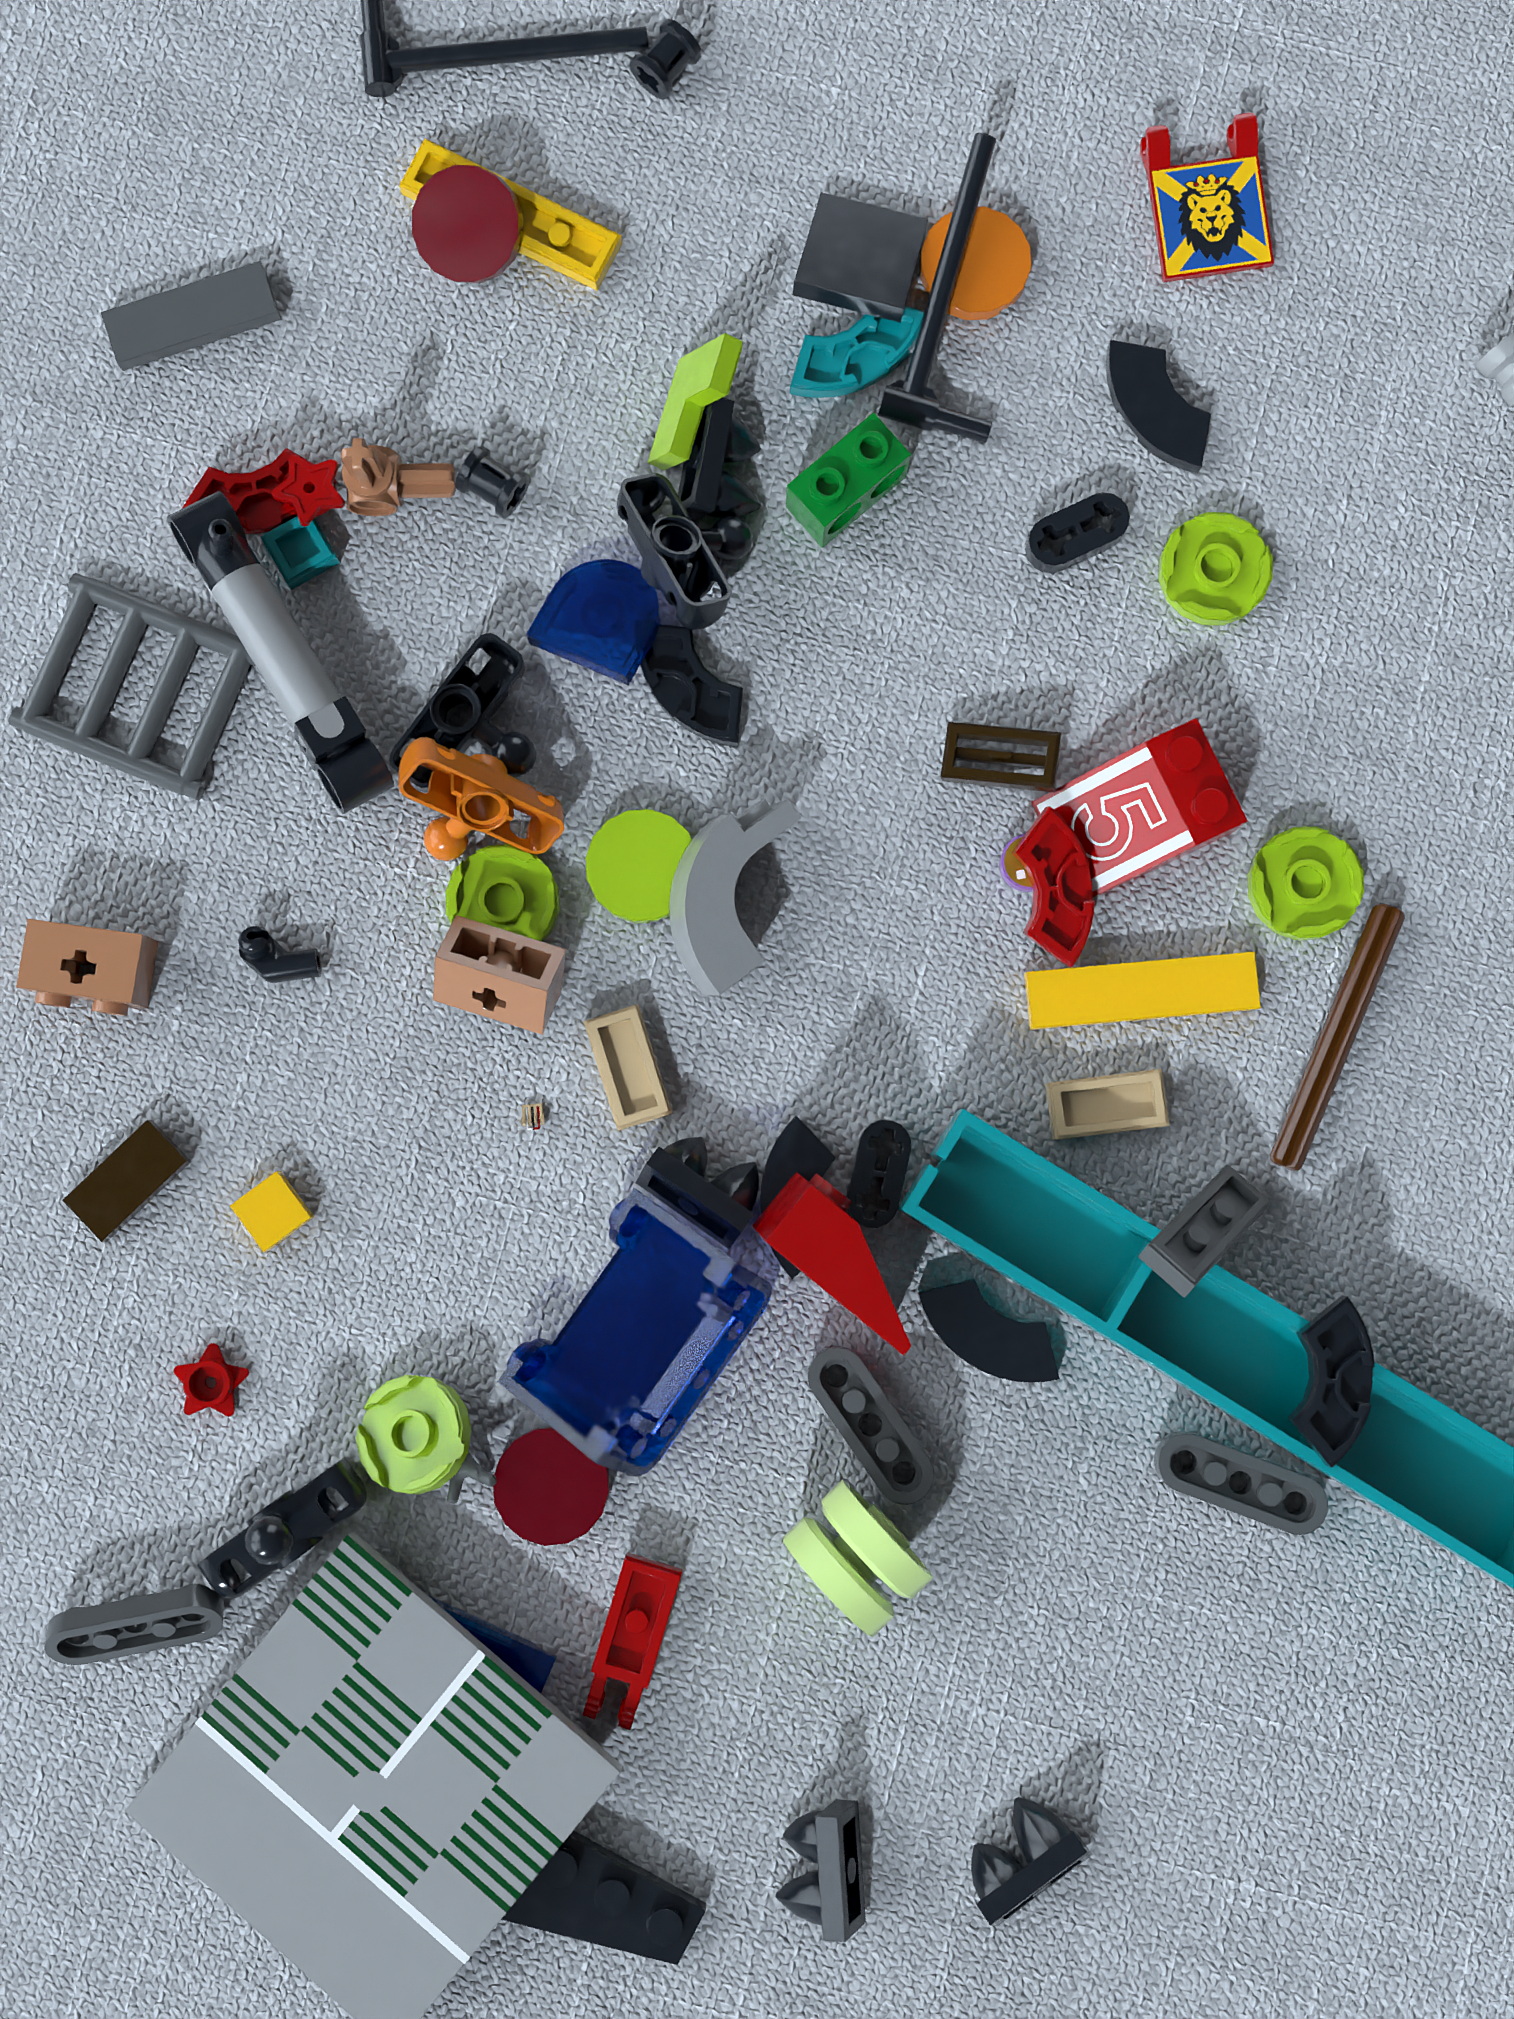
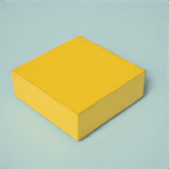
[230,1171,314,1252]

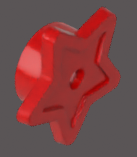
[272,454,345,527]
[173,1343,249,1417]

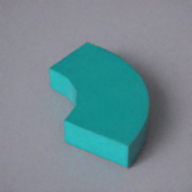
[790,306,924,398]

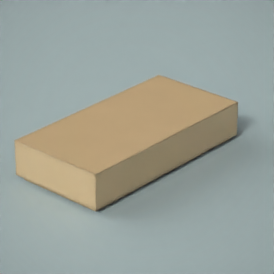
[583,1004,673,1131]
[1045,1069,1170,1140]

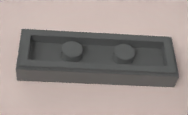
[101,261,282,371]
[1138,1164,1272,1298]

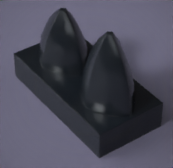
[678,398,761,523]
[635,1137,759,1249]
[971,1797,1092,1927]
[775,1799,866,1942]

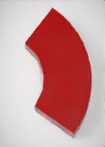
[182,448,338,535]
[1012,806,1095,968]

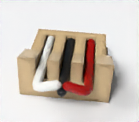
[521,1103,546,1130]

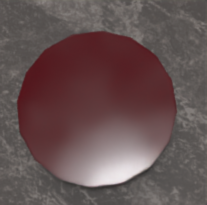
[412,165,523,284]
[493,1425,610,1546]

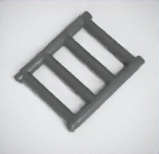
[8,573,255,801]

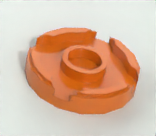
[920,206,1031,320]

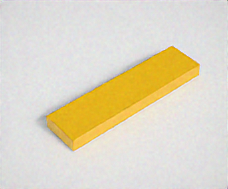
[399,138,623,291]
[1024,951,1261,1030]

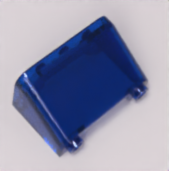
[497,1188,772,1477]

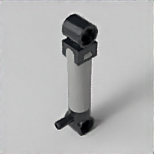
[167,491,395,814]

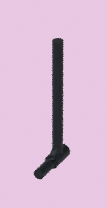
[360,0,649,98]
[877,133,996,443]

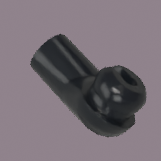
[238,926,322,983]

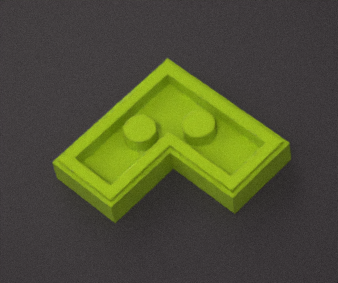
[647,333,743,471]

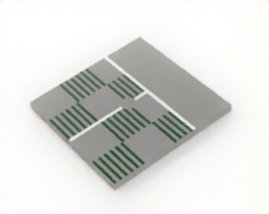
[125,1531,623,2019]

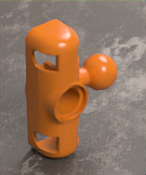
[398,737,565,861]

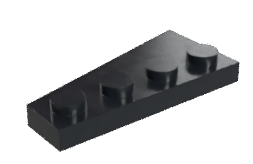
[501,1830,706,1965]

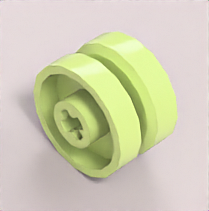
[782,1479,933,1637]

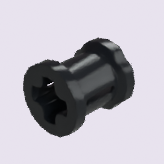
[629,19,702,100]
[455,445,530,519]

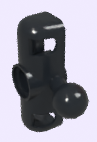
[617,473,753,630]
[389,633,536,793]
[196,1457,367,1599]

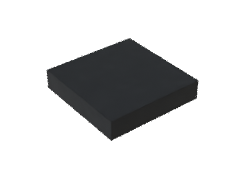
[792,192,928,323]

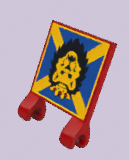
[1140,112,1274,283]

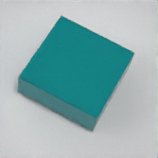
[260,516,340,590]

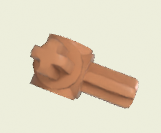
[341,437,456,517]

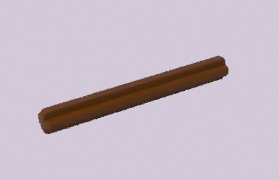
[1270,903,1405,1171]

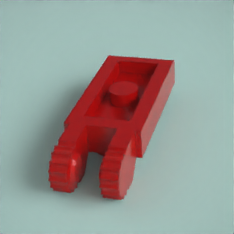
[582,1552,683,1730]

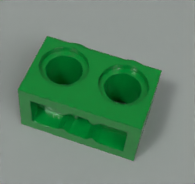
[786,412,911,548]

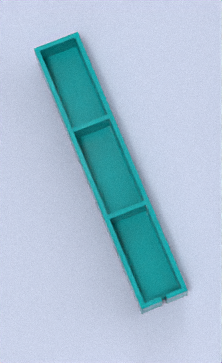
[898,1109,1514,1589]

